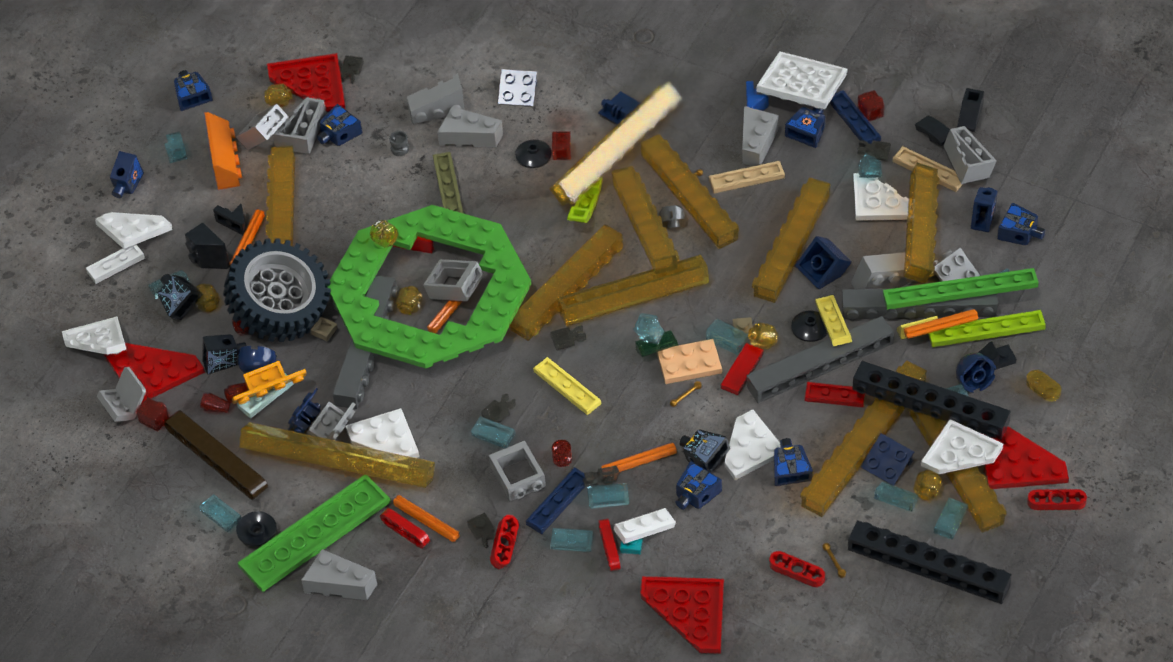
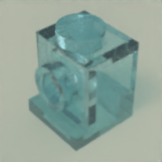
[164,132,187,163]
[633,313,664,344]

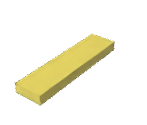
[815,295,852,347]
[533,357,601,415]

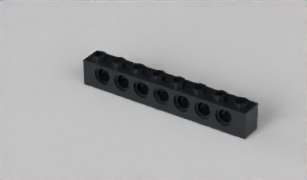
[852,361,1011,440]
[848,520,1012,604]

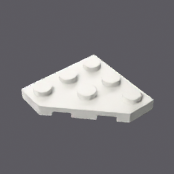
[853,173,912,221]
[95,212,172,249]
[62,317,127,355]
[346,408,420,463]
[724,410,781,480]
[921,419,1004,474]

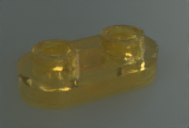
[1026,370,1061,401]

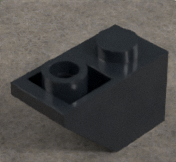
[957,88,984,132]

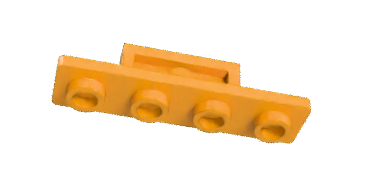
[232,361,307,405]

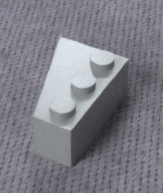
[407,73,465,124]
[273,97,326,154]
[742,106,778,166]
[437,107,503,148]
[944,126,996,184]
[851,252,921,289]
[301,549,377,600]

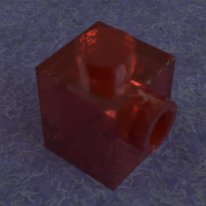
[858,90,884,122]
[552,131,571,160]
[136,398,169,432]

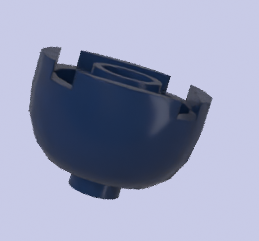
[238,346,277,374]
[956,353,996,393]

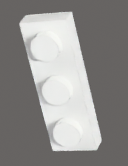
[86,244,145,284]
[614,508,676,544]

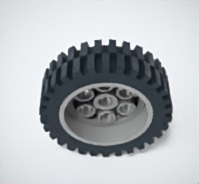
[223,238,331,342]

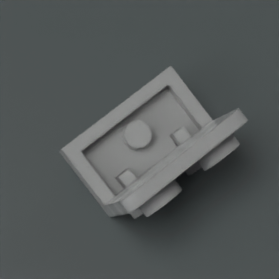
[924,248,980,281]
[97,367,146,422]
[306,402,356,446]

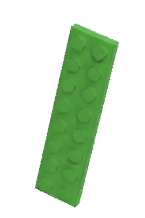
[238,474,391,593]

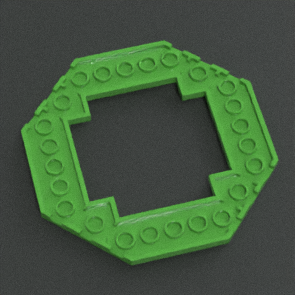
[327,205,531,369]

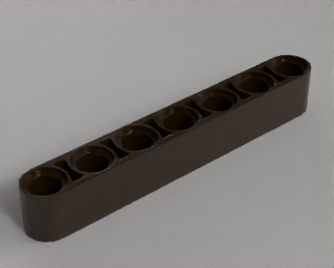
[163,410,268,500]

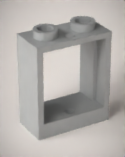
[236,104,289,150]
[423,259,484,301]
[489,441,546,501]

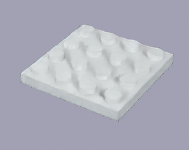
[756,52,847,109]

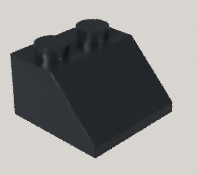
[185,223,230,269]

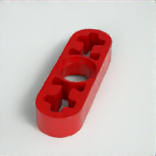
[1027,489,1087,510]
[380,508,430,549]
[490,515,519,569]
[598,519,621,571]
[769,551,825,587]

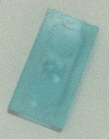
[471,416,515,448]
[199,494,241,532]
[934,498,968,540]
[551,528,593,552]

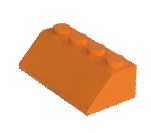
[205,112,242,190]

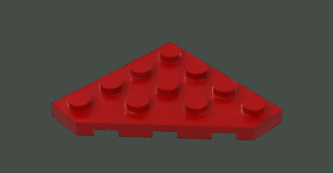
[267,53,346,112]
[103,343,205,403]
[981,420,1069,490]
[641,576,724,654]

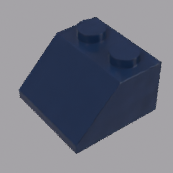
[795,236,852,289]

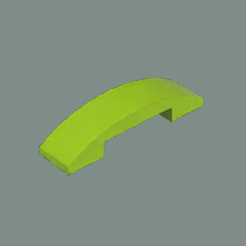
[567,175,603,223]

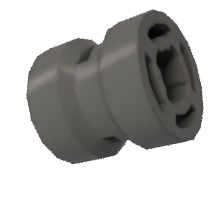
[389,131,409,156]

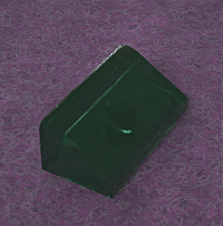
[635,330,678,357]

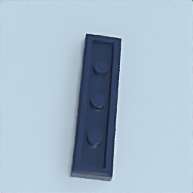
[829,90,881,147]
[526,467,591,534]

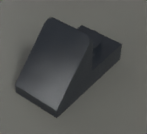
[213,204,246,235]
[978,341,1016,370]

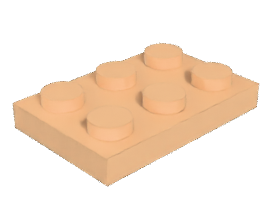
[657,339,722,384]

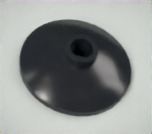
[515,140,552,168]
[791,310,828,342]
[236,511,276,546]

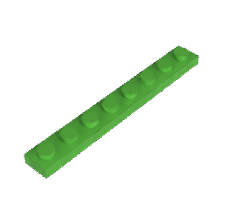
[883,268,1039,310]

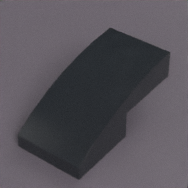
[915,115,950,146]

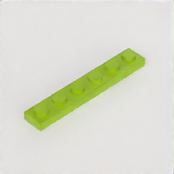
[928,310,1046,347]

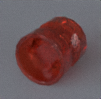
[551,440,572,467]

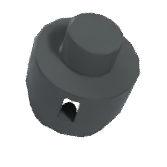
[659,205,685,228]

